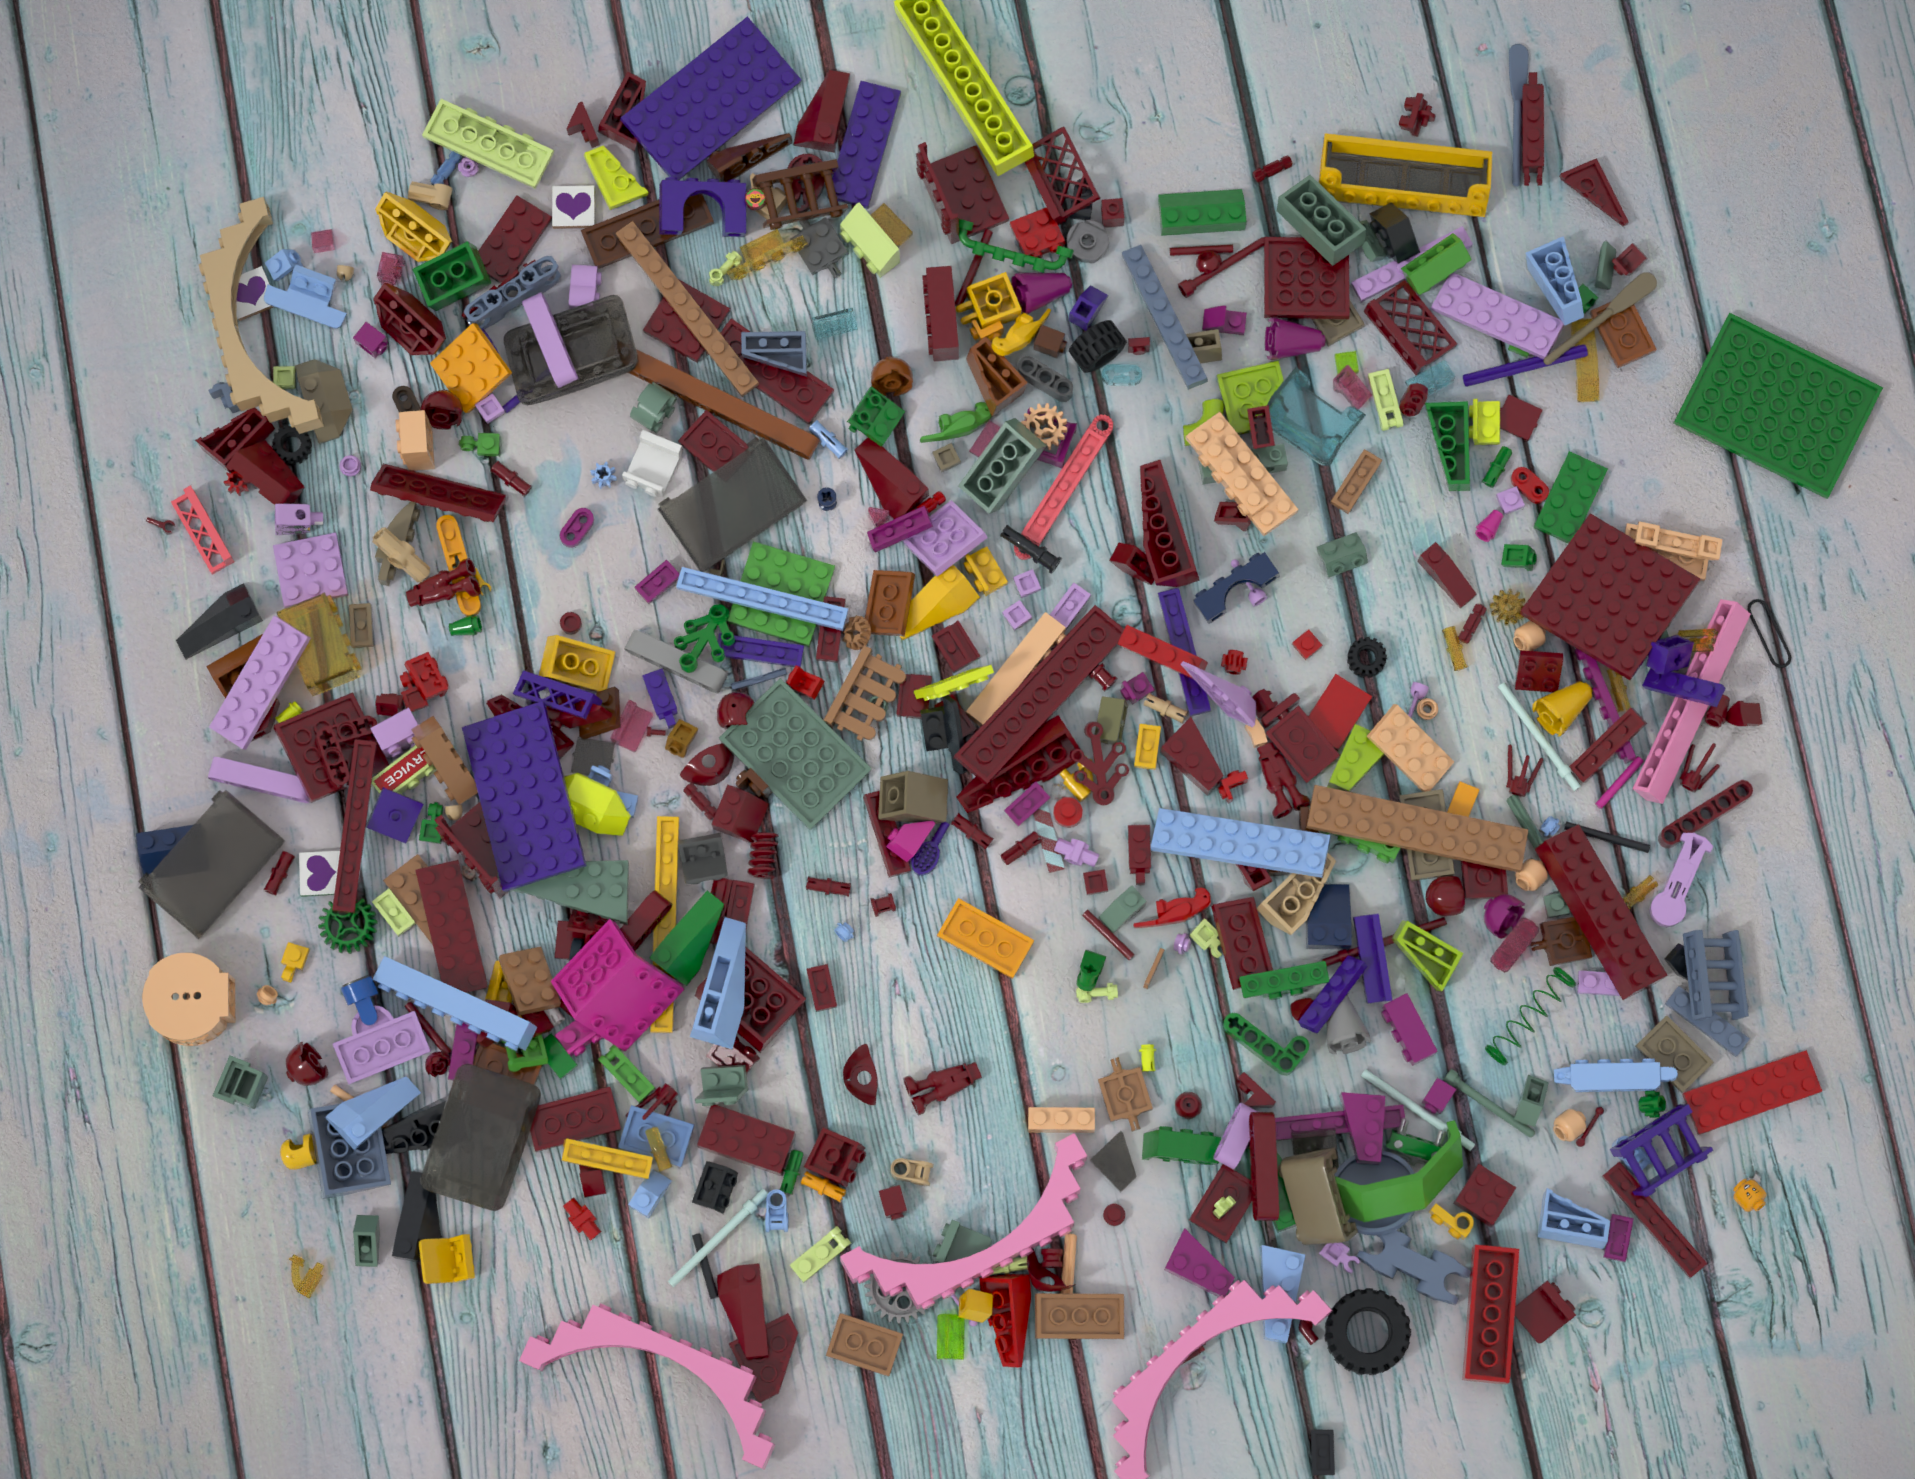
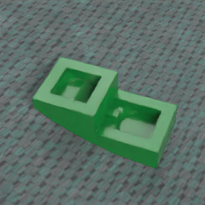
[543,1033,578,1079]

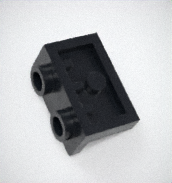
[692,1161,738,1214]

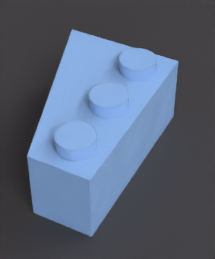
[1537,1188,1610,1249]

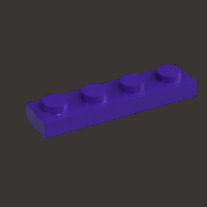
[716,633,804,667]
[1642,668,1726,707]
[1298,955,1367,1034]

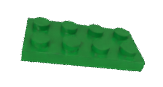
[1533,451,1608,544]

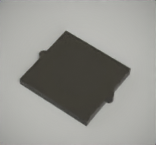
[571,737,615,775]

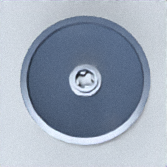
[1334,1151,1415,1236]

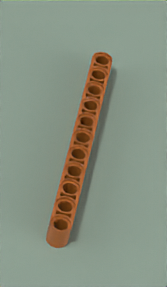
[605,340,820,460]

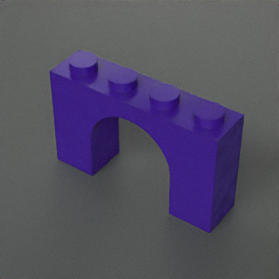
[659,177,746,237]

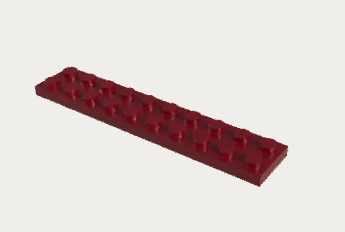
[954,605,1124,786]

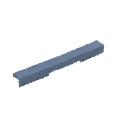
[731,668,787,690]

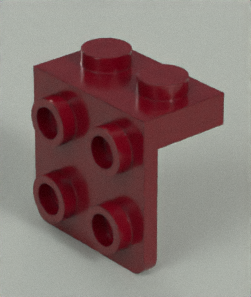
[1515,1280,1576,1344]

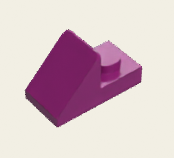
[1202,305,1247,335]

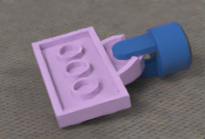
[333,975,431,1085]

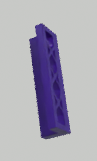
[513,670,602,719]
[1353,914,1393,1004]

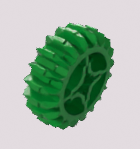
[318,898,378,954]

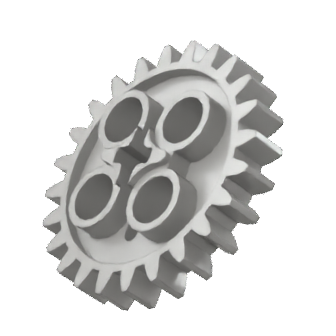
[864,1251,931,1324]

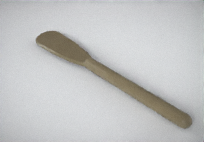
[1544,272,1657,365]

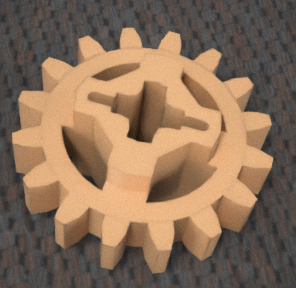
[1021,403,1067,450]

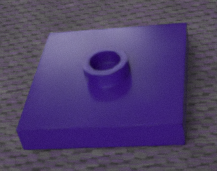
[366,787,424,844]

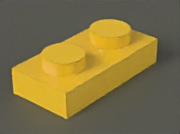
[1134,724,1161,770]

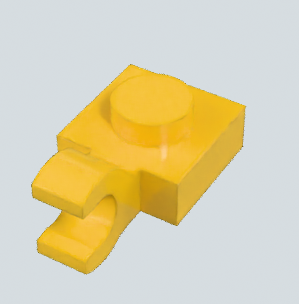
[281,942,310,983]

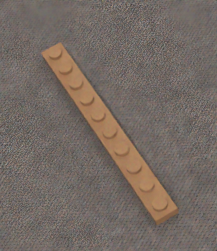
[616,221,759,397]

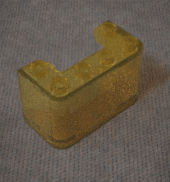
[277,592,362,697]

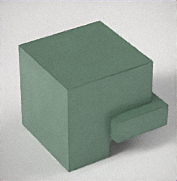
[212,1055,268,1109]

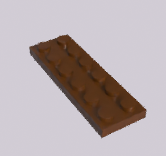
[581,194,714,269]

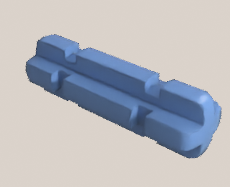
[430,151,462,185]

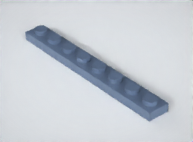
[1122,245,1208,390]

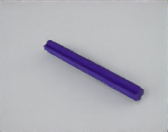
[1463,344,1588,387]

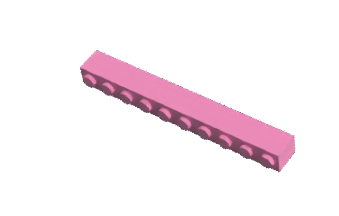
[1633,599,1751,804]

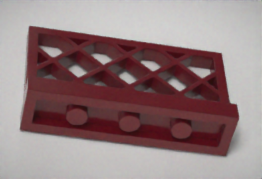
[1025,126,1101,225]
[1363,280,1457,376]

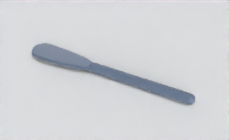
[1509,44,1529,187]

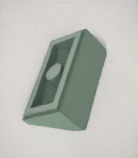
[1594,241,1616,290]

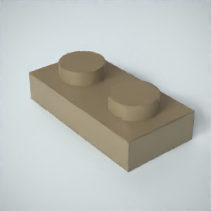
[349,603,374,648]

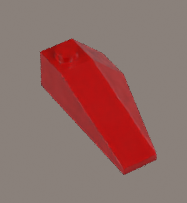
[979,1274,1031,1368]

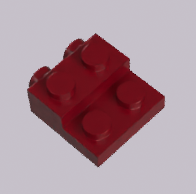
[804,1128,866,1187]

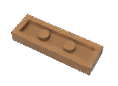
[1330,449,1382,514]

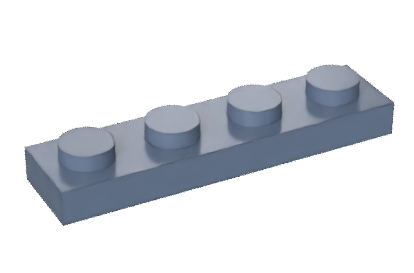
[1665,986,1750,1057]

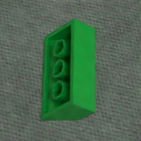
[1158,189,1247,236]

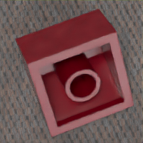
[711,784,769,843]

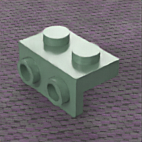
[1317,532,1368,577]

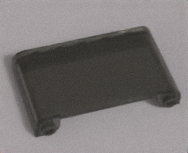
[657,437,807,572]
[138,790,286,940]

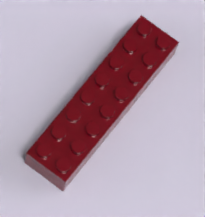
[1535,824,1667,1000]

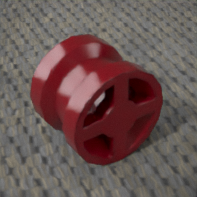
[1041,1248,1063,1268]

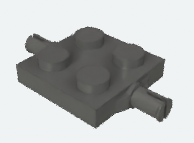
[790,217,849,278]

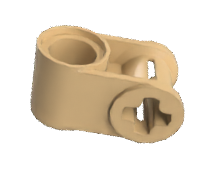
[890,1158,934,1186]

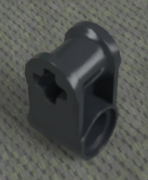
[1069,178,1093,220]

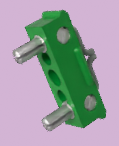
[1386,1118,1446,1166]

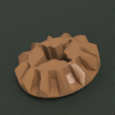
[842,615,871,650]

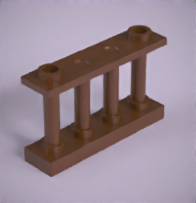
[752,159,848,230]

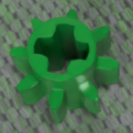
[1638,1090,1666,1118]

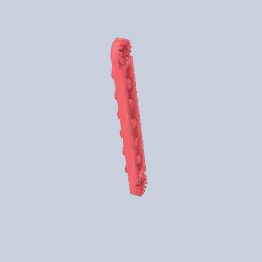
[1014,414,1113,560]

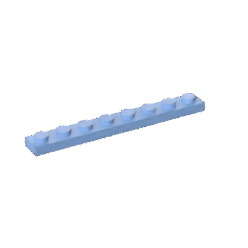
[676,567,848,631]

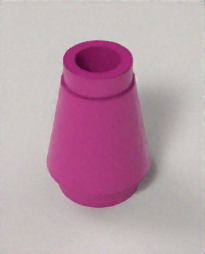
[1475,510,1504,542]

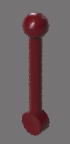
[1576,1107,1604,1147]

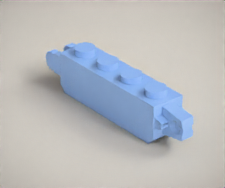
[1554,1059,1678,1092]

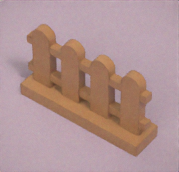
[824,645,906,742]

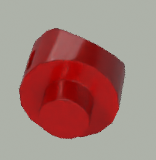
[1053,797,1083,828]

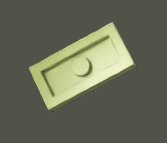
[372,889,416,937]

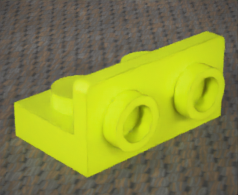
[1469,399,1500,445]

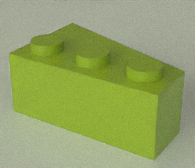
[1327,724,1385,792]

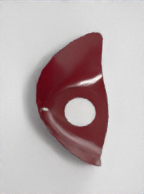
[680,743,734,786]
[843,1044,878,1105]
[1027,1249,1076,1292]

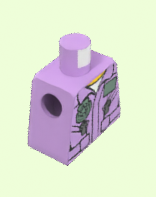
[274,504,323,535]

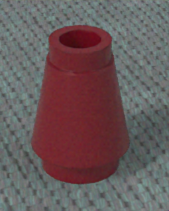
[1705,695,1730,728]

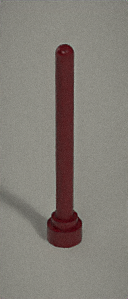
[1178,237,1264,298]

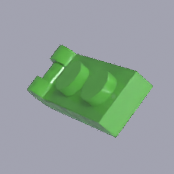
[598,1044,656,1104]

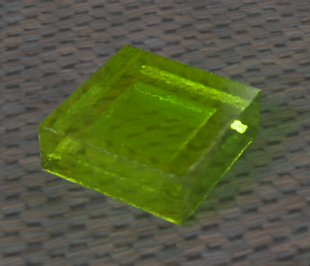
[1334,351,1359,376]

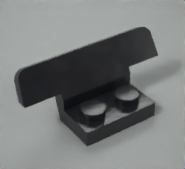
[920,695,968,774]

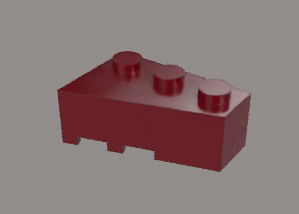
[195,407,275,474]
[226,440,305,505]

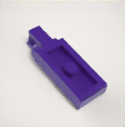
[642,668,678,729]

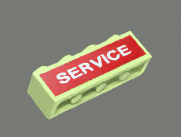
[372,745,455,794]

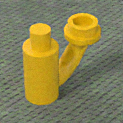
[1059,756,1093,802]

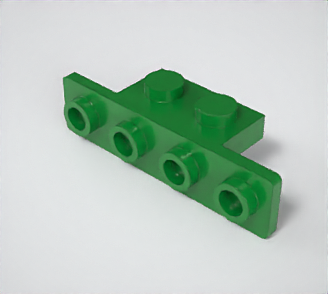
[1239,961,1329,1000]

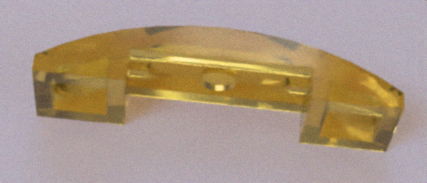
[1571,319,1599,402]

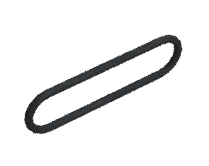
[1747,599,1792,668]

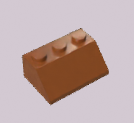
[206,634,263,699]

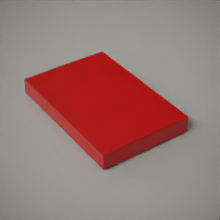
[1308,674,1372,751]

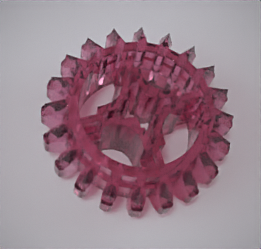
[1490,917,1539,973]

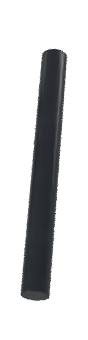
[1564,821,1650,853]

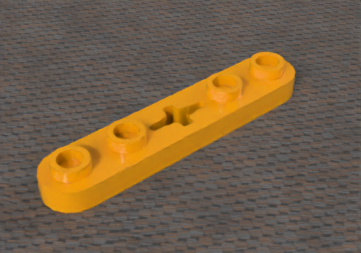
[436,515,481,616]

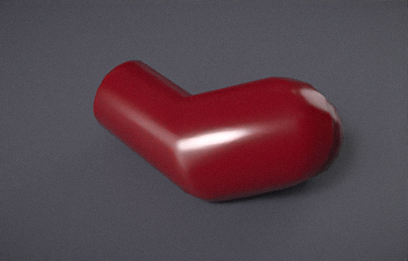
[1298,1320,1319,1345]

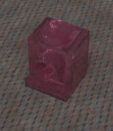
[377,252,406,286]

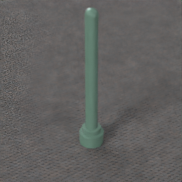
[1443,1069,1535,1137]

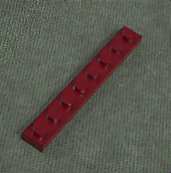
[332,739,377,914]

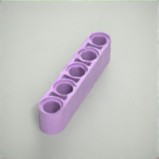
[522,292,578,388]
[208,757,310,803]

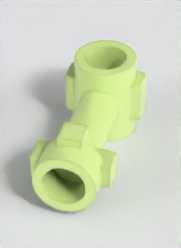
[709,251,742,286]
[1076,983,1118,1003]

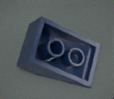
[1306,884,1352,949]

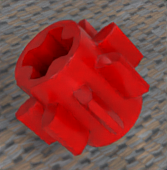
[224,470,251,496]
[1221,650,1248,675]

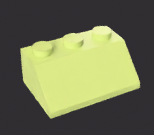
[840,203,900,278]

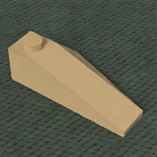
[1257,853,1336,935]

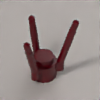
[1679,743,1720,793]
[1506,744,1544,797]
[625,1083,678,1120]

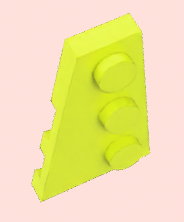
[584,145,649,210]

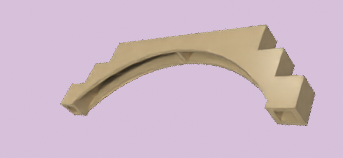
[199,197,324,434]

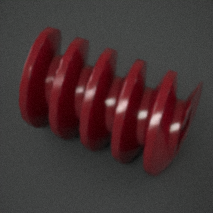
[747,832,779,879]

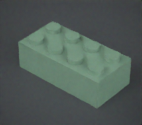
[1277,175,1366,266]
[958,418,1047,514]

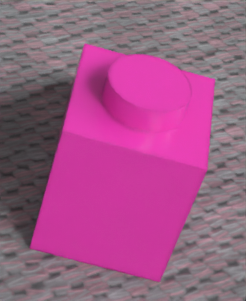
[886,821,936,862]

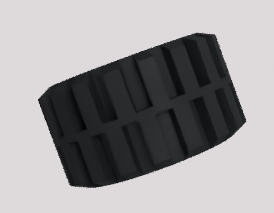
[1069,320,1127,373]

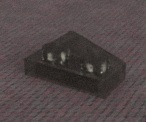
[1090,1131,1137,1193]

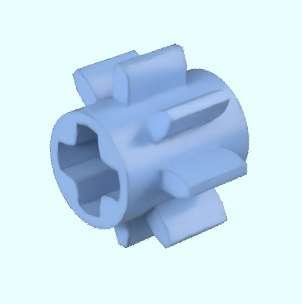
[590,462,617,489]

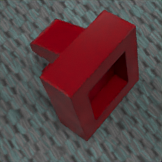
[1252,689,1278,719]

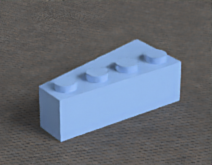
[1525,236,1584,325]
[1260,1245,1305,1344]

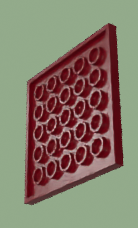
[1520,513,1700,681]

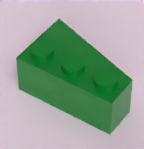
[1142,1126,1221,1165]

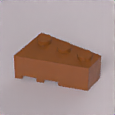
[966,337,1028,417]

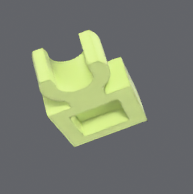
[1189,918,1222,958]
[1213,1196,1236,1219]

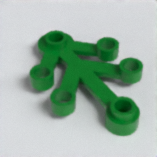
[674,604,735,673]

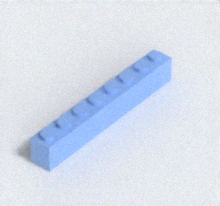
[373,956,537,1051]

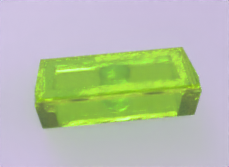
[937,1314,965,1360]

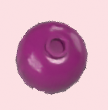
[1484,894,1525,939]

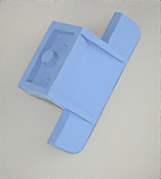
[264,265,347,329]

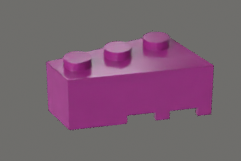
[1164,1228,1235,1297]

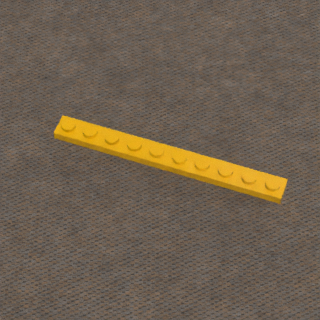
[650,816,679,1033]

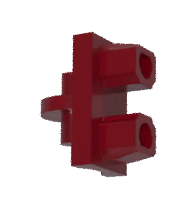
[1399,93,1436,137]

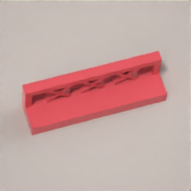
[171,485,234,575]

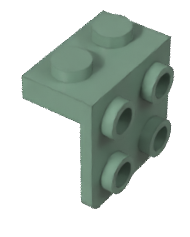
[933,1220,992,1263]

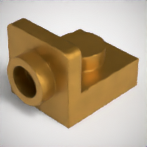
[665,719,698,758]

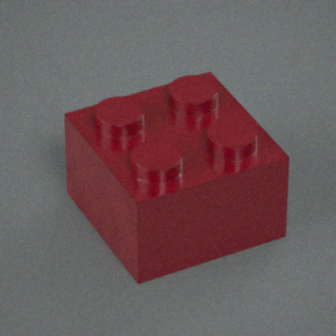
[1453,1164,1517,1228]

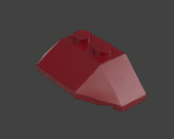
[373,282,446,355]

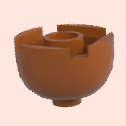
[871,356,913,396]

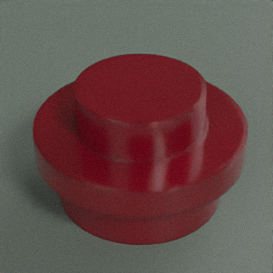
[1103,1204,1125,1226]

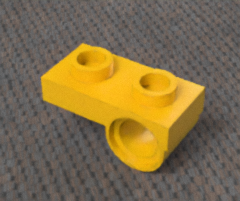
[1429,1203,1474,1240]

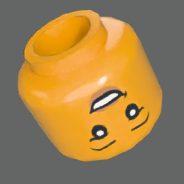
[1733,1179,1766,1212]

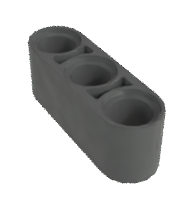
[1018,356,1073,402]

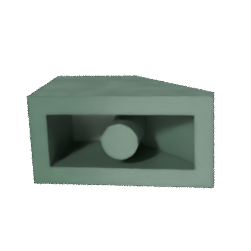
[1099,885,1147,933]
[1514,1075,1549,1127]
[353,1215,380,1267]

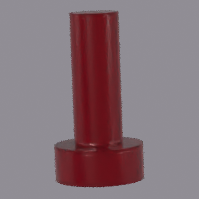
[646,727,666,737]

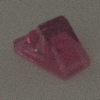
[1333,365,1372,410]

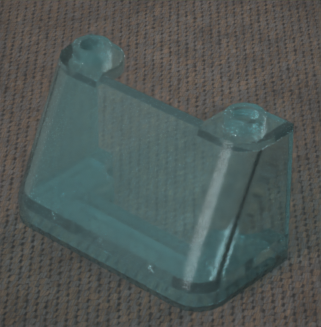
[1267,367,1366,466]

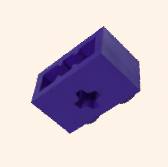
[1646,635,1694,675]

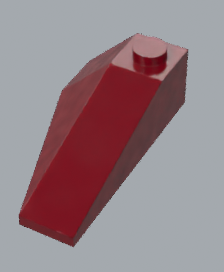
[717,1263,769,1359]

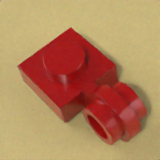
[400,671,429,712]

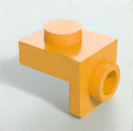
[970,320,1004,342]

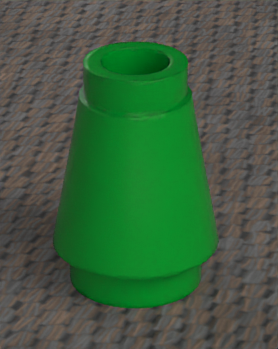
[449,614,482,636]

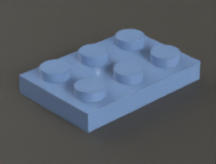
[618,1105,695,1167]

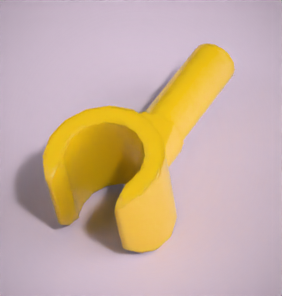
[475,568,491,596]

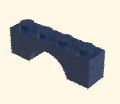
[1193,552,1280,624]

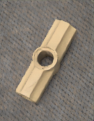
[372,527,430,583]

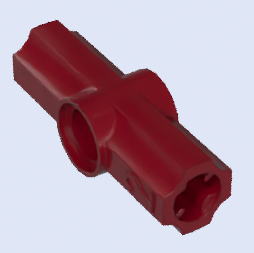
[710,878,733,944]

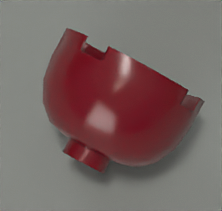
[420,390,463,430]
[286,1042,328,1086]

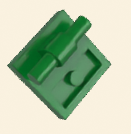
[847,386,905,446]

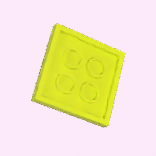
[914,665,994,701]

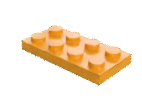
[937,898,1034,979]

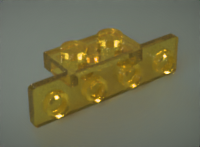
[727,229,808,280]

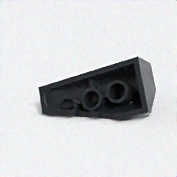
[176,583,263,659]
[381,1093,468,1154]
[392,1171,442,1263]

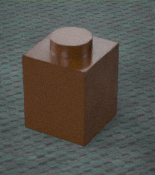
[1034,325,1067,358]

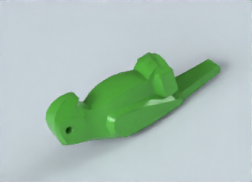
[920,402,992,443]

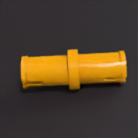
[801,1171,846,1203]

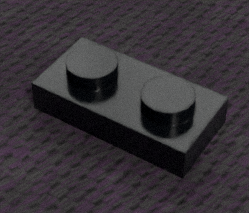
[1311,1430,1335,1476]

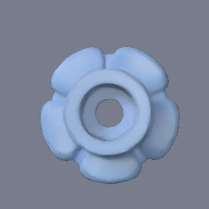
[1540,816,1560,836]
[834,922,854,942]

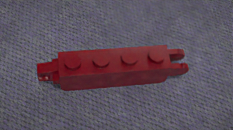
[1522,72,1544,186]

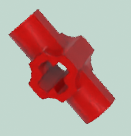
[563,1197,602,1241]

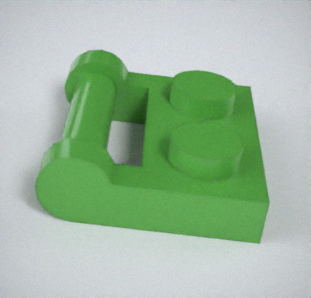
[502,1034,548,1072]

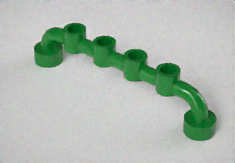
[959,219,1074,273]

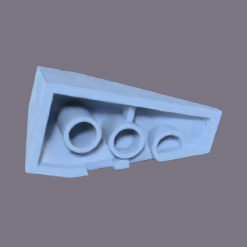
[325,1076,421,1150]

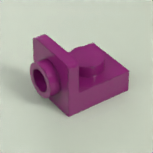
[1120,672,1155,705]

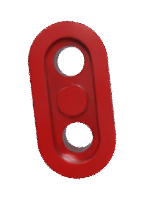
[1511,467,1549,504]

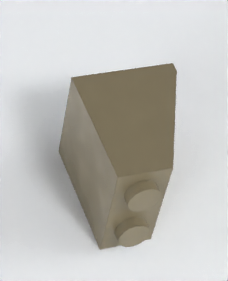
[879,771,948,824]

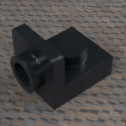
[1664,943,1688,981]

